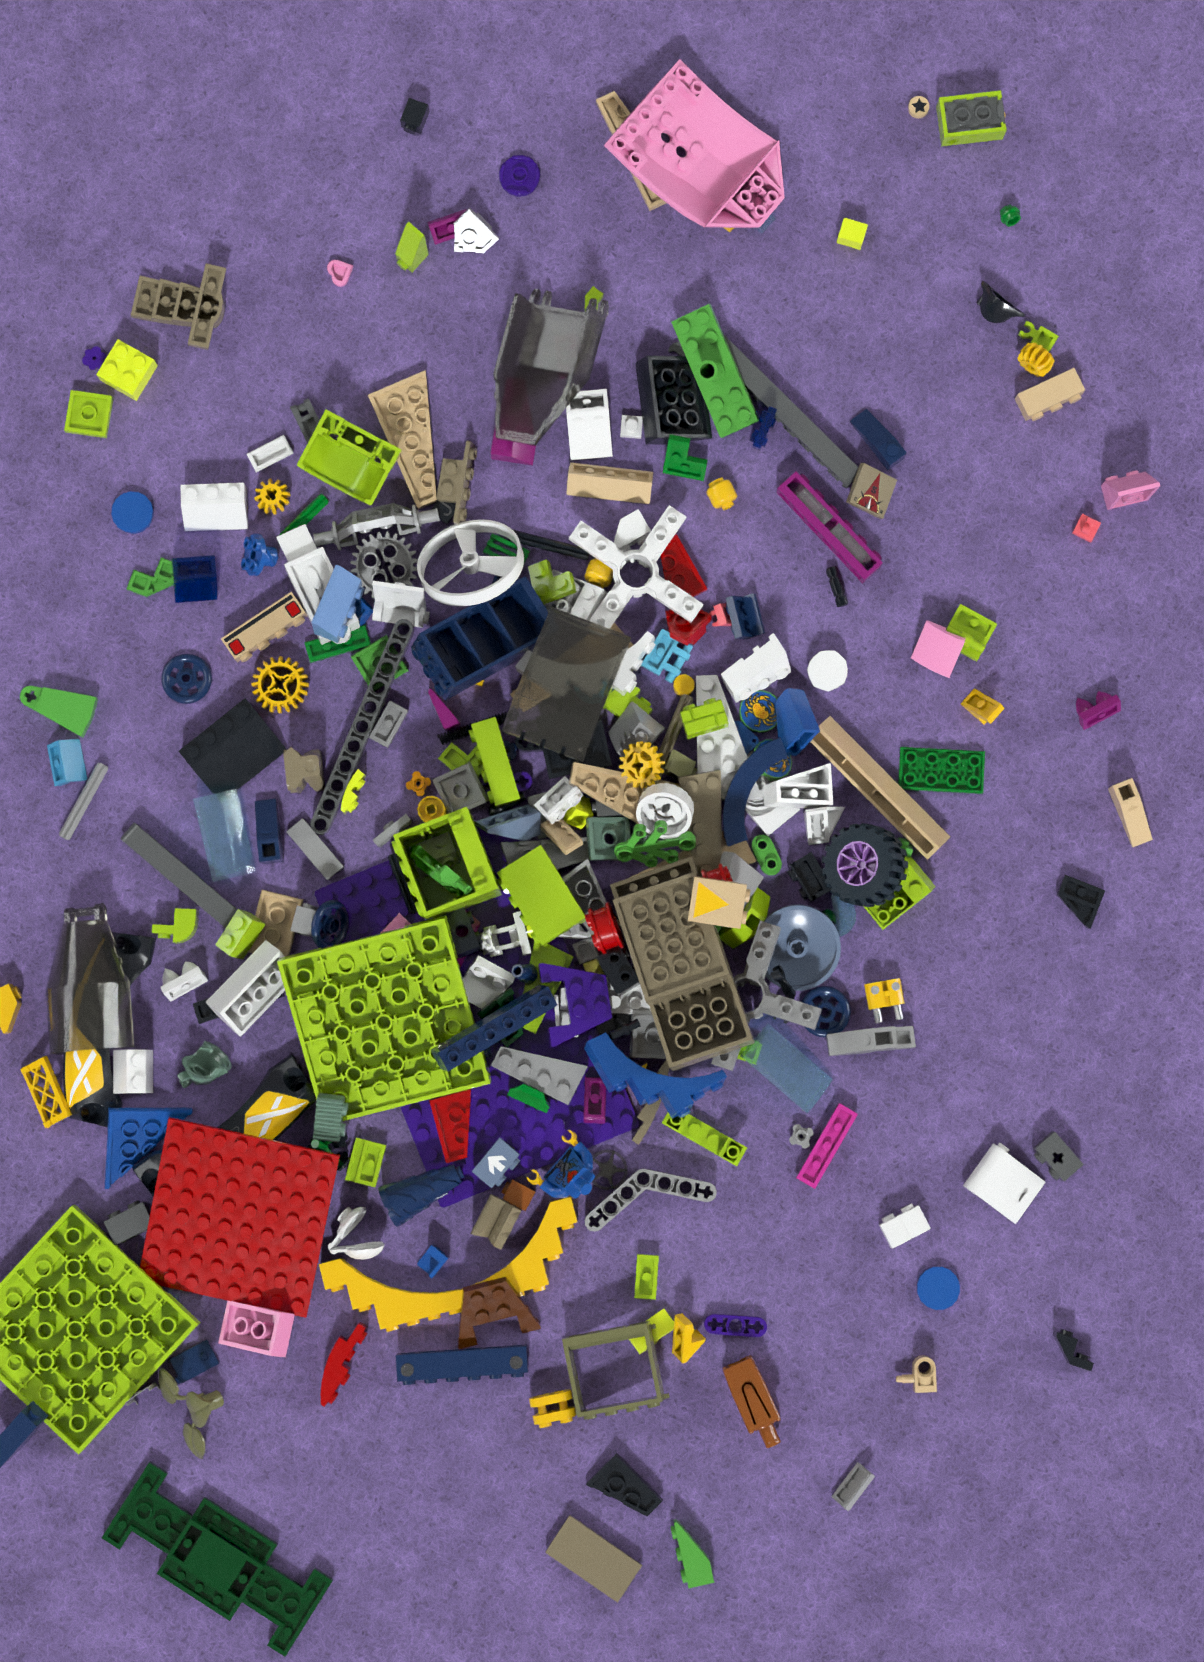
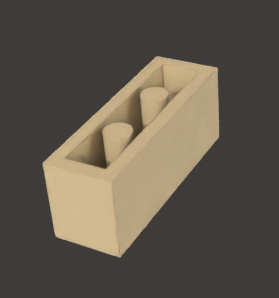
[1015,368,1085,421]

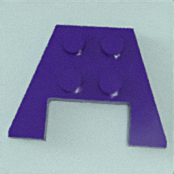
[538,963,612,1048]

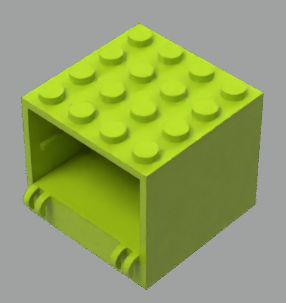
[391,807,503,920]

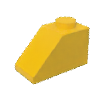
[0,984,22,1034]

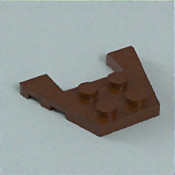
[457,1277,541,1349]

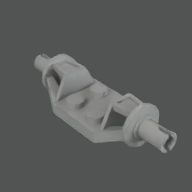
[313,503,440,550]

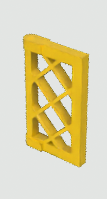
[20,1056,72,1128]

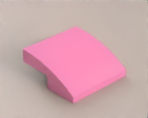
[911,620,965,678]

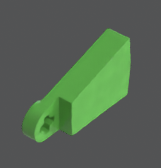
[20,686,98,738]

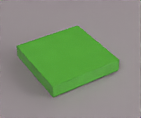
[350,635,409,692]

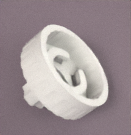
[636,783,694,839]

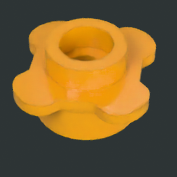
[406,771,431,796]

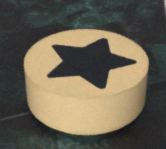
[908,96,929,119]

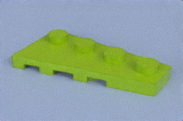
[522,941,574,1034]

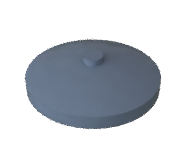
[764,904,841,991]

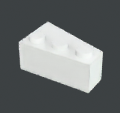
[763,763,833,809]

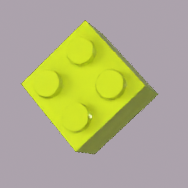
[96,339,158,401]

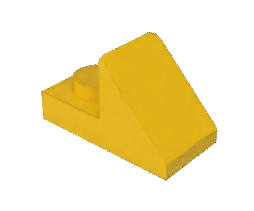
[961,688,1005,725]
[672,1313,706,1363]

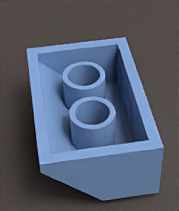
[311,565,364,643]

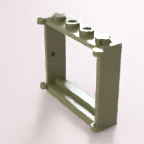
[562,1321,670,1420]

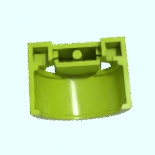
[297,409,402,505]

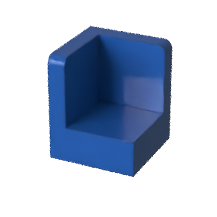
[417,1244,449,1279]

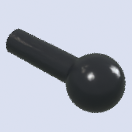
[488,792,526,816]

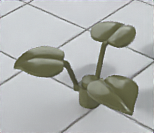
[158,1367,224,1459]

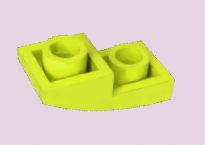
[341,769,366,814]
[629,1309,674,1354]

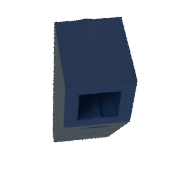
[255,798,284,864]

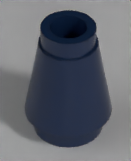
[511,963,538,985]

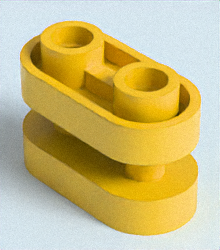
[529,1389,577,1428]

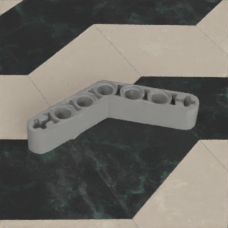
[585,1168,717,1232]

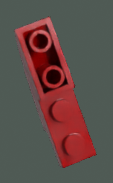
[320,1322,368,1407]

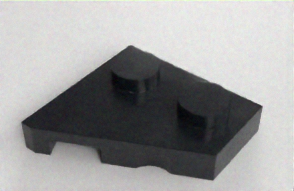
[1057,875,1105,929]

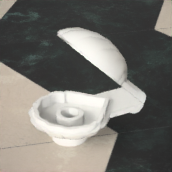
[328,1207,385,1260]

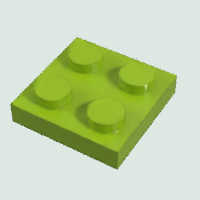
[64,390,114,438]

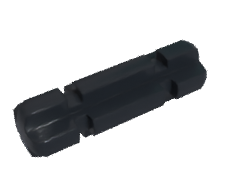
[826,566,848,607]

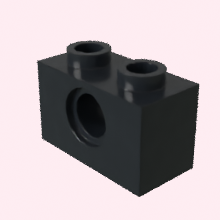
[440,907,483,959]

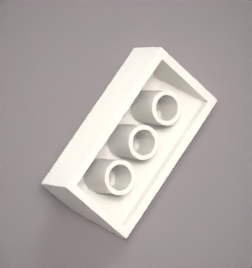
[206,940,285,1037]

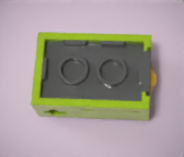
[936,90,1007,147]

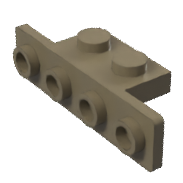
[436,441,477,524]

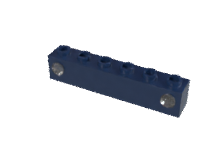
[431,984,557,1072]
[396,1344,528,1385]

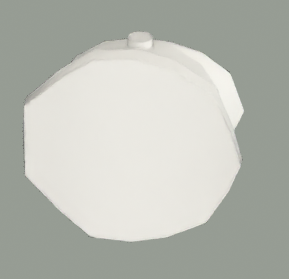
[807,650,848,692]

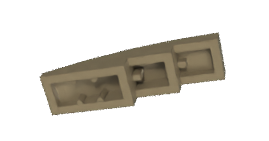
[632,1059,669,1145]

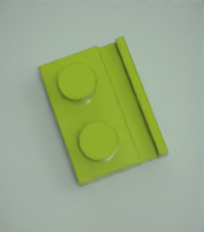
[345,1137,387,1187]

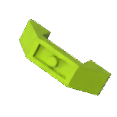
[662,1112,747,1166]

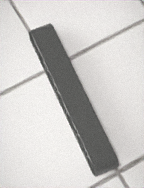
[120,822,237,928]

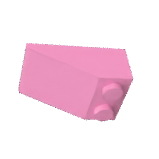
[1101,470,1160,510]
[218,1301,295,1357]

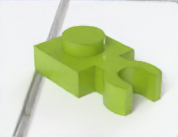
[1018,321,1059,352]

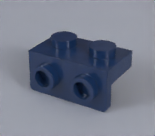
[725,593,765,640]

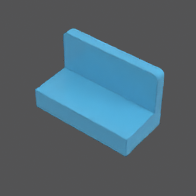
[47,739,87,786]

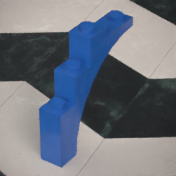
[584,1032,727,1119]

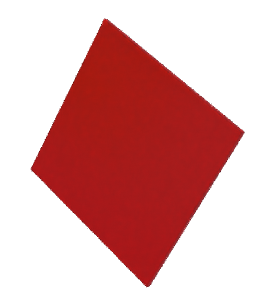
[140,1117,340,1318]

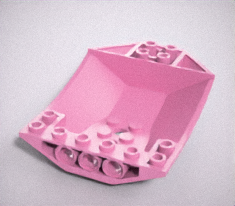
[604,59,785,228]

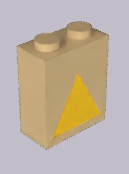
[688,876,751,929]

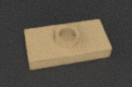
[540,819,583,855]

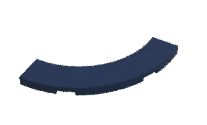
[722,737,788,847]

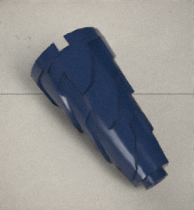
[378,1164,465,1227]

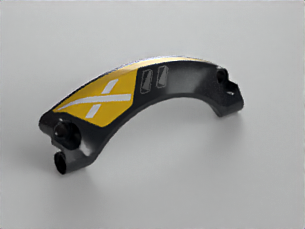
[63,931,156,1127]
[132,1053,316,1197]

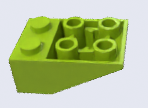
[863,856,936,930]

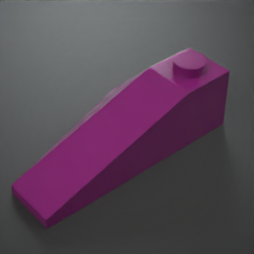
[490,378,536,466]

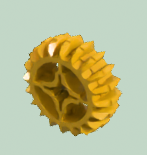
[251,656,309,714]

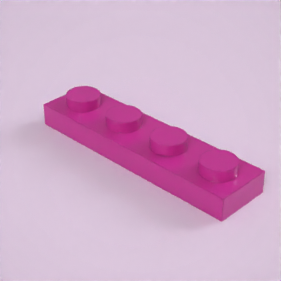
[796,1103,858,1189]

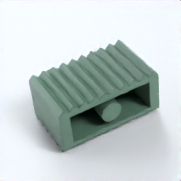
[313,1093,348,1142]

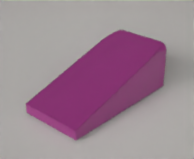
[428,689,460,732]
[584,1077,606,1124]

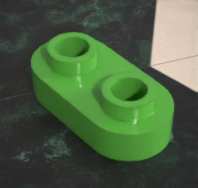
[751,835,782,876]

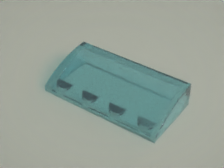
[193,789,256,882]
[740,1024,833,1113]

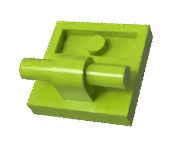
[946,604,997,662]

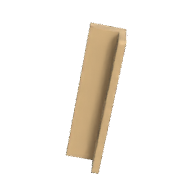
[567,462,653,504]

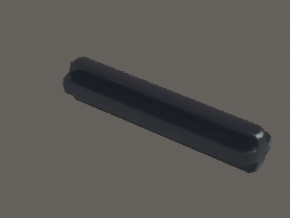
[388,853,418,914]

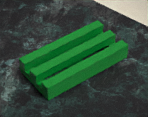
[483,533,530,566]

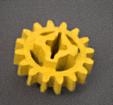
[619,741,665,788]

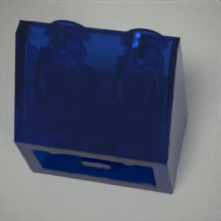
[171,555,218,603]

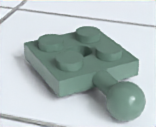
[586,817,658,861]

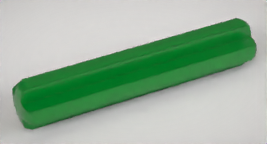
[279,494,329,536]

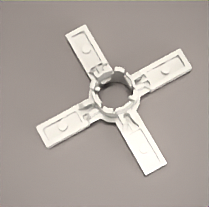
[569,505,704,639]

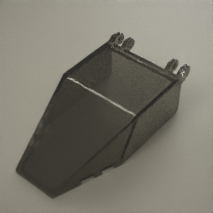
[493,289,609,446]

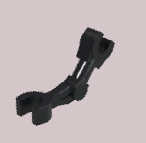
[770,965,796,1024]

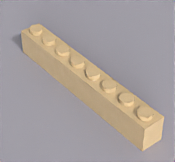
[810,716,950,860]

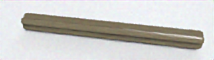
[637,694,693,805]

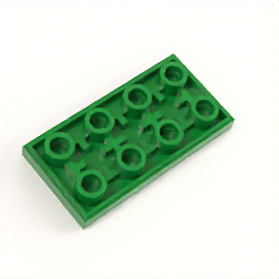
[898,747,985,794]

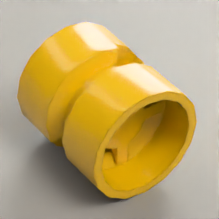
[417,796,447,823]

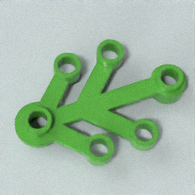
[614,820,696,867]

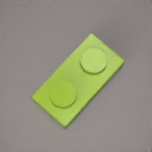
[634,1254,659,1300]

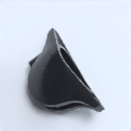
[976,281,1026,323]

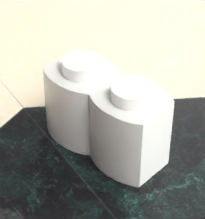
[879,1203,931,1249]

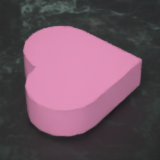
[327,260,353,287]

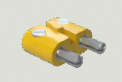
[864,978,905,1024]

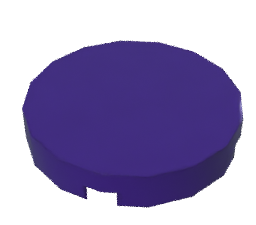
[499,155,540,197]

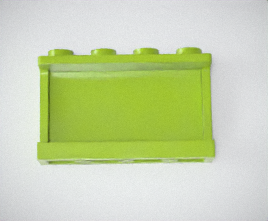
[497,845,586,947]

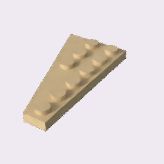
[368,370,437,510]
[569,762,680,847]

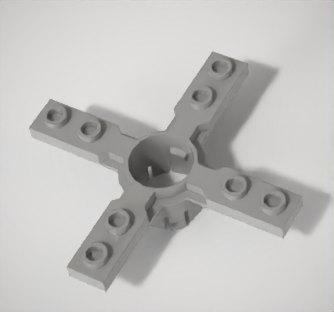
[711,921,822,1071]

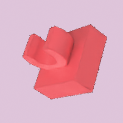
[1072,514,1101,543]
[709,603,732,626]

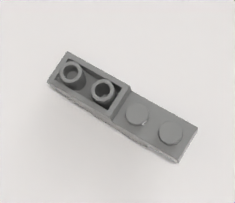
[826,1026,916,1056]

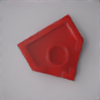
[665,610,712,646]

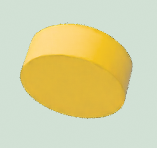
[673,674,695,696]

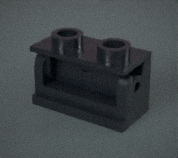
[787,852,832,903]

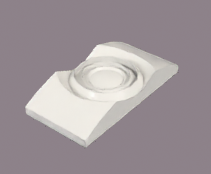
[745,751,800,836]

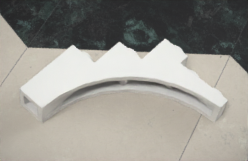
[515,631,656,700]

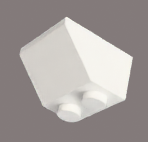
[113,1050,153,1094]

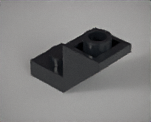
[1053,1329,1094,1371]

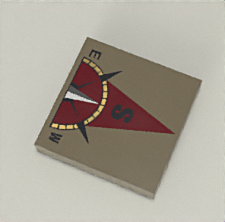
[846,463,897,519]

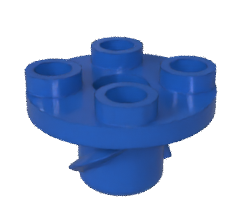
[241,533,278,576]

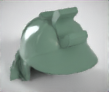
[177,1041,232,1088]

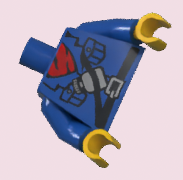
[526,1130,595,1199]

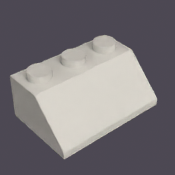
[181,483,248,531]

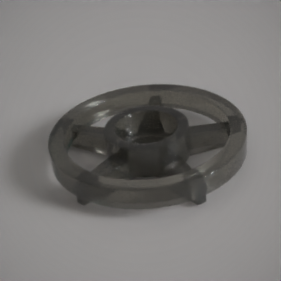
[592,1149,628,1190]

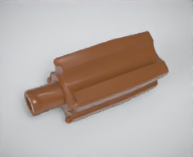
[722,1355,781,1448]

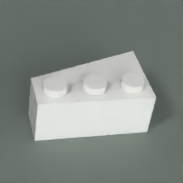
[721,633,791,703]

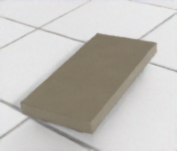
[545,1515,642,1603]

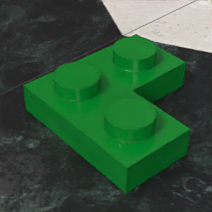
[663,434,708,481]

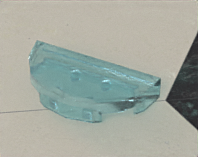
[831,895,856,937]

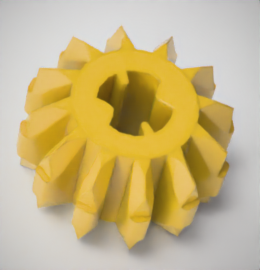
[1017,342,1055,377]
[254,478,291,515]

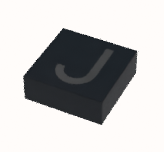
[432,501,456,525]

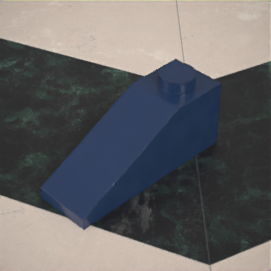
[850,409,907,471]

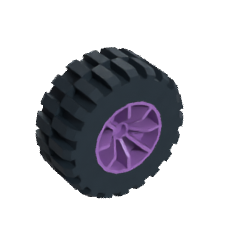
[822,823,908,907]

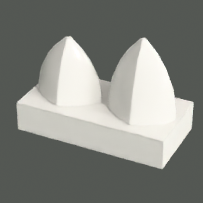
[161,961,208,1002]

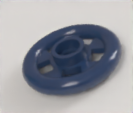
[161,654,212,704]
[311,900,349,949]
[801,986,851,1038]

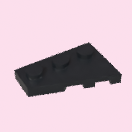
[586,1453,663,1516]

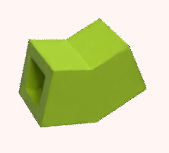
[585,286,603,312]

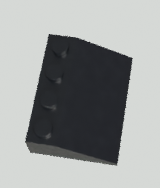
[635,355,712,445]
[179,698,286,803]

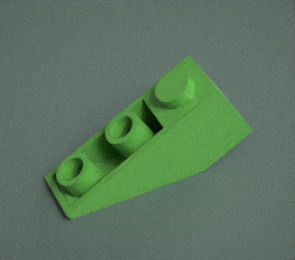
[670,1519,714,1588]

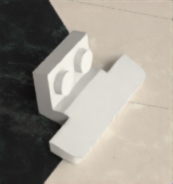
[462,955,515,1009]

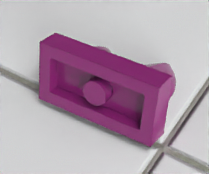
[1076,691,1121,730]

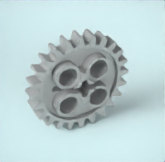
[350,531,418,598]

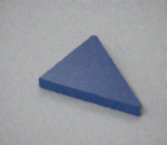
[104,1107,193,1189]

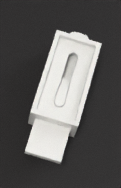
[276,524,360,645]

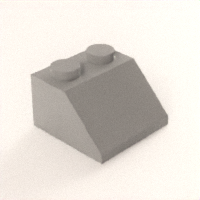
[608,701,665,758]

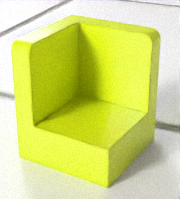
[837,218,868,250]
[563,795,594,829]

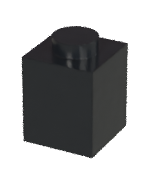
[400,98,430,134]

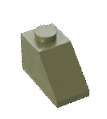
[664,749,697,780]

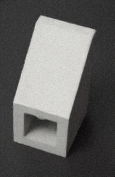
[614,509,651,552]

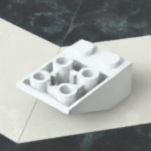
[565,389,613,460]
[544,569,608,635]

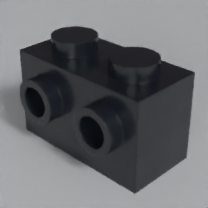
[596,946,640,997]

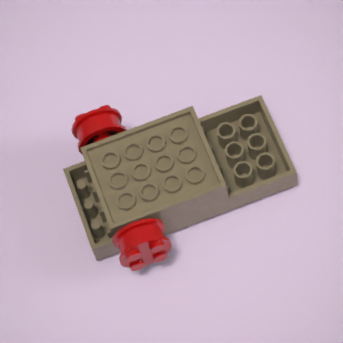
[585,857,755,1071]

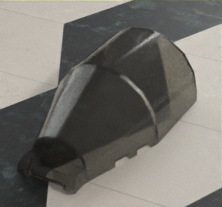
[46,903,134,1055]

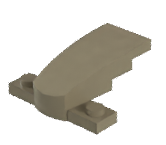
[131,263,226,350]

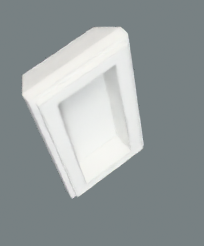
[247,435,293,472]

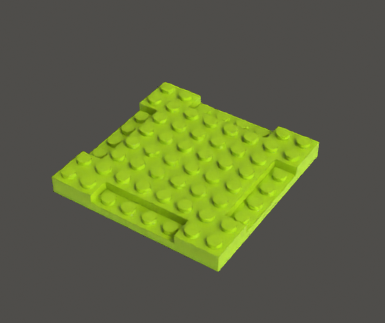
[277,915,492,1121]
[0,1204,201,1455]

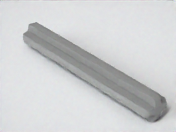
[59,762,108,840]

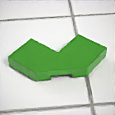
[126,557,182,597]

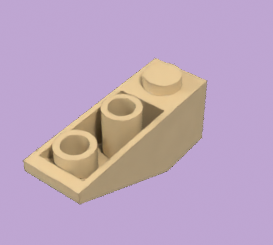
[1108,778,1153,848]

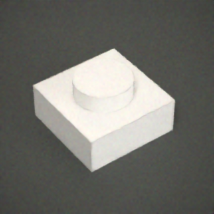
[620,415,643,439]

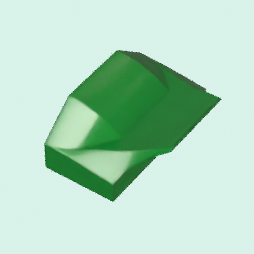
[507,1084,551,1113]

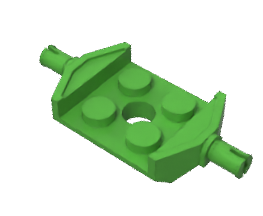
[410,845,472,896]

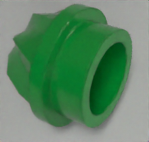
[1000,204,1021,227]

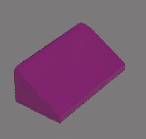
[427,209,467,245]

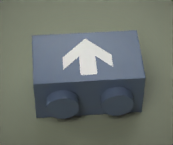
[472,1138,521,1188]

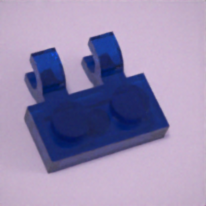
[749,406,777,451]

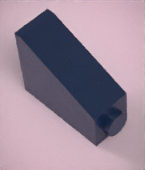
[0,1401,49,1468]

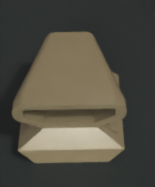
[283,747,325,794]
[470,1194,522,1249]

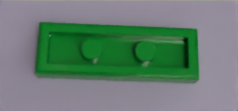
[304,625,371,663]

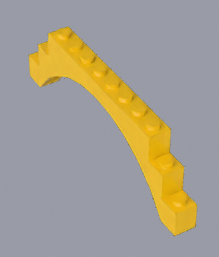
[319,1197,578,1332]

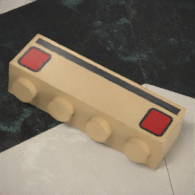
[221,592,307,663]

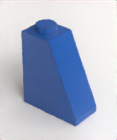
[776,688,820,756]

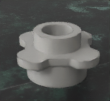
[789,1124,813,1149]

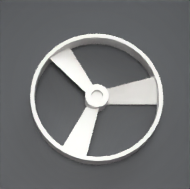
[417,520,524,606]

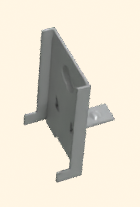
[125,1382,160,1406]

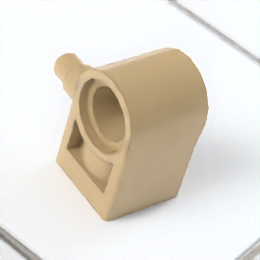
[896,1355,937,1393]

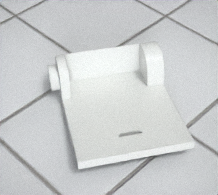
[372,581,430,628]
[963,1143,1045,1224]

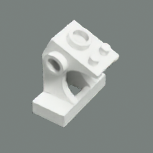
[479,911,532,957]

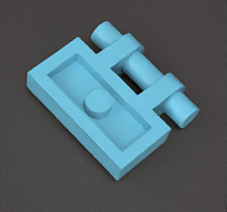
[641,628,693,683]

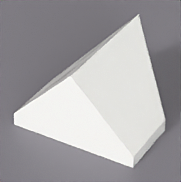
[803,807,845,845]

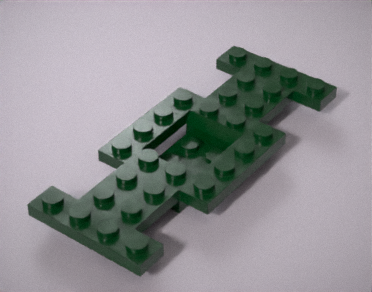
[102,1461,333,1657]

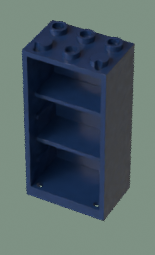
[411,576,559,701]

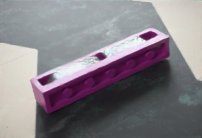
[776,472,883,584]

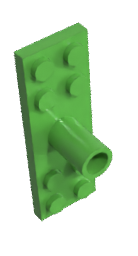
[671,304,760,438]

